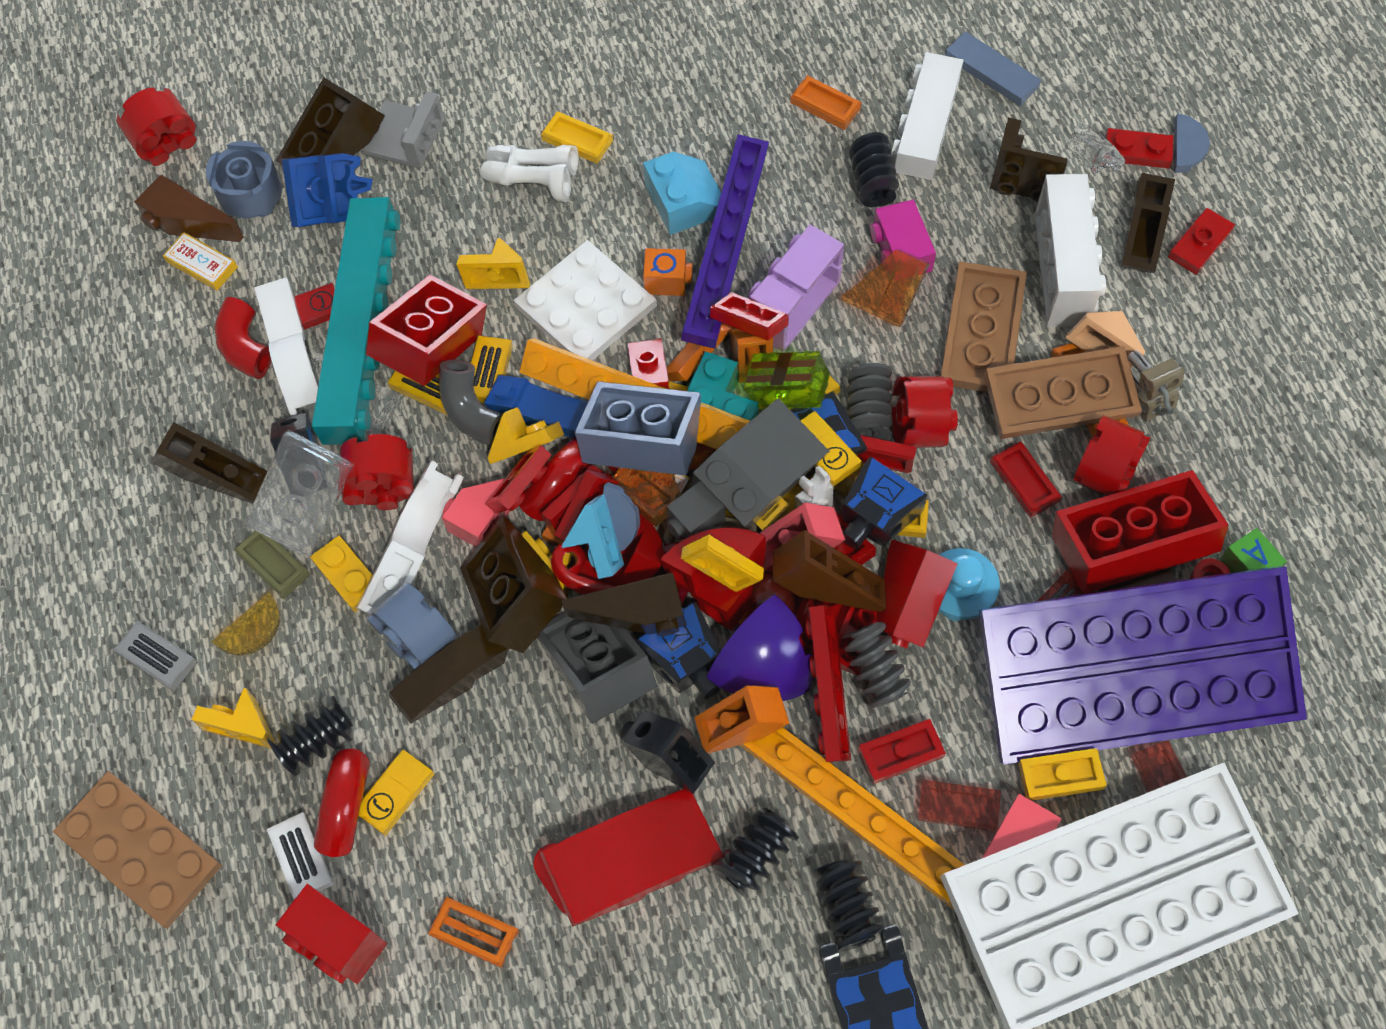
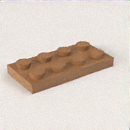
[941,261,1027,392]
[984,346,1142,439]
[52,771,223,929]

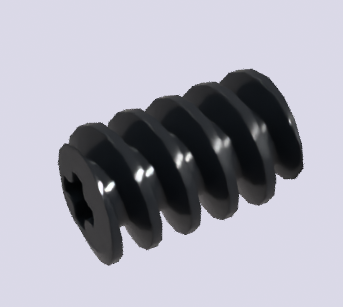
[849,132,899,208]
[266,696,354,776]
[713,808,799,897]
[812,859,885,951]

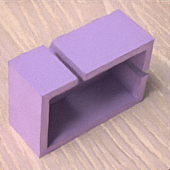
[748,225,844,352]

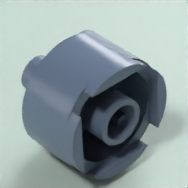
[206,141,282,218]
[366,583,456,670]

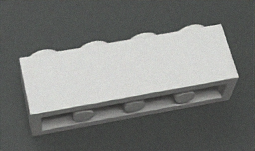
[891,52,963,180]

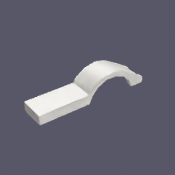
[254,277,319,417]
[356,461,464,615]

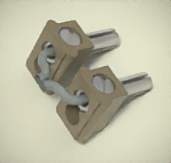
[1128,350,1185,422]

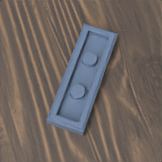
[945,31,1041,106]

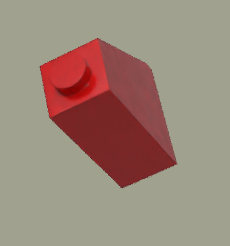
[876,539,958,649]

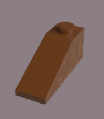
[134,175,244,242]
[773,530,886,612]

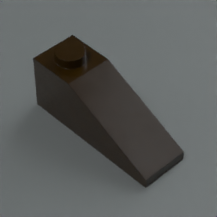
[151,422,271,504]
[561,573,687,636]

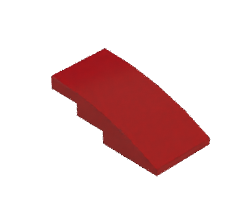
[540,789,724,927]

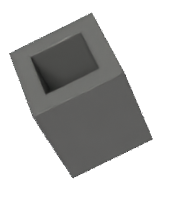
[666,481,725,540]

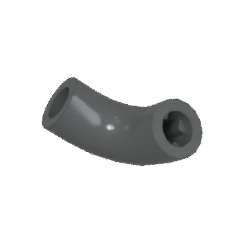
[439,360,504,446]

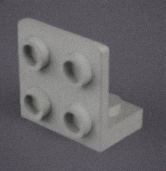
[362,91,445,169]

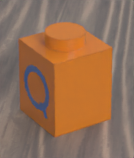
[643,248,693,296]

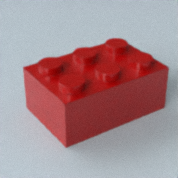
[366,274,487,386]

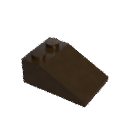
[275,77,385,165]
[460,516,566,653]

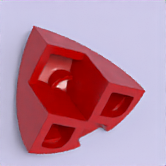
[578,510,664,586]
[660,528,766,631]

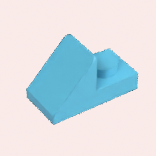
[562,495,624,579]

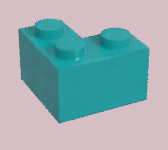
[687,351,758,421]

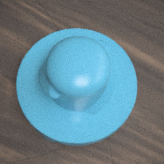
[939,548,1000,621]

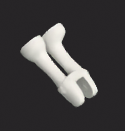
[480,145,579,202]

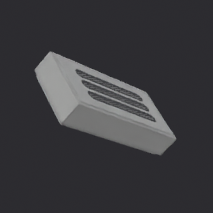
[113,621,197,692]

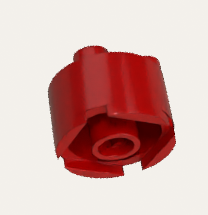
[116,87,197,166]
[891,376,958,448]
[1073,415,1151,496]
[340,434,414,511]

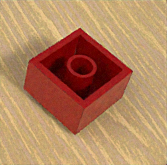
[275,883,388,985]

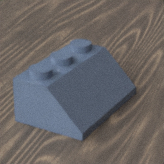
[575,382,701,476]

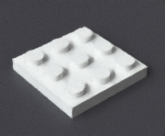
[513,240,657,361]

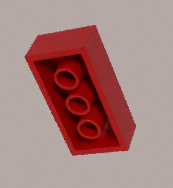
[1052,470,1229,594]

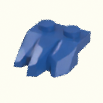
[282,154,373,227]

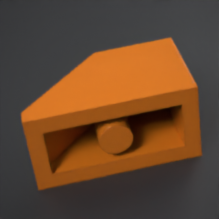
[730,329,773,383]
[694,686,789,753]

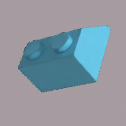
[643,152,721,235]

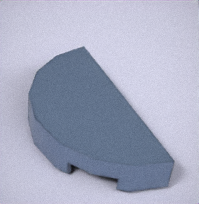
[1174,113,1210,173]
[603,482,640,551]

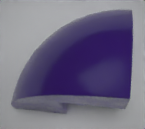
[706,594,813,701]

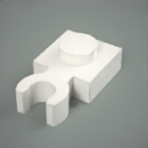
[795,466,833,509]

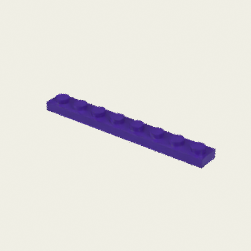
[681,134,769,349]

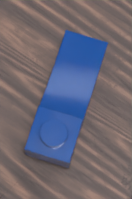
[484,375,589,438]

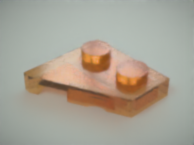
[841,249,930,327]
[612,468,681,527]

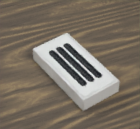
[267,812,334,900]

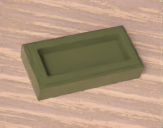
[233,526,310,599]

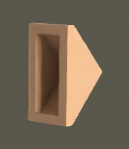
[1066,311,1145,368]

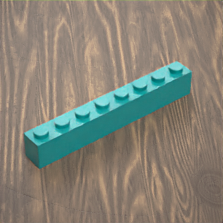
[312,197,401,445]

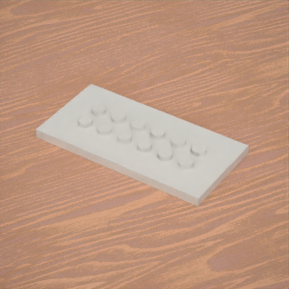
[940,763,1299,1029]

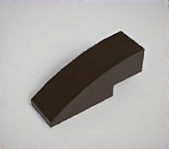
[1121,173,1175,273]
[389,625,509,724]

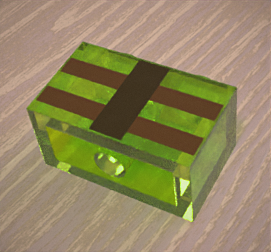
[743,351,830,409]

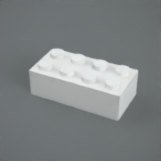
[1035,174,1106,327]

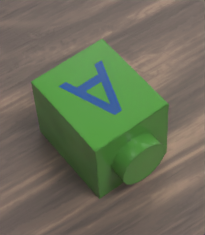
[1219,528,1287,573]

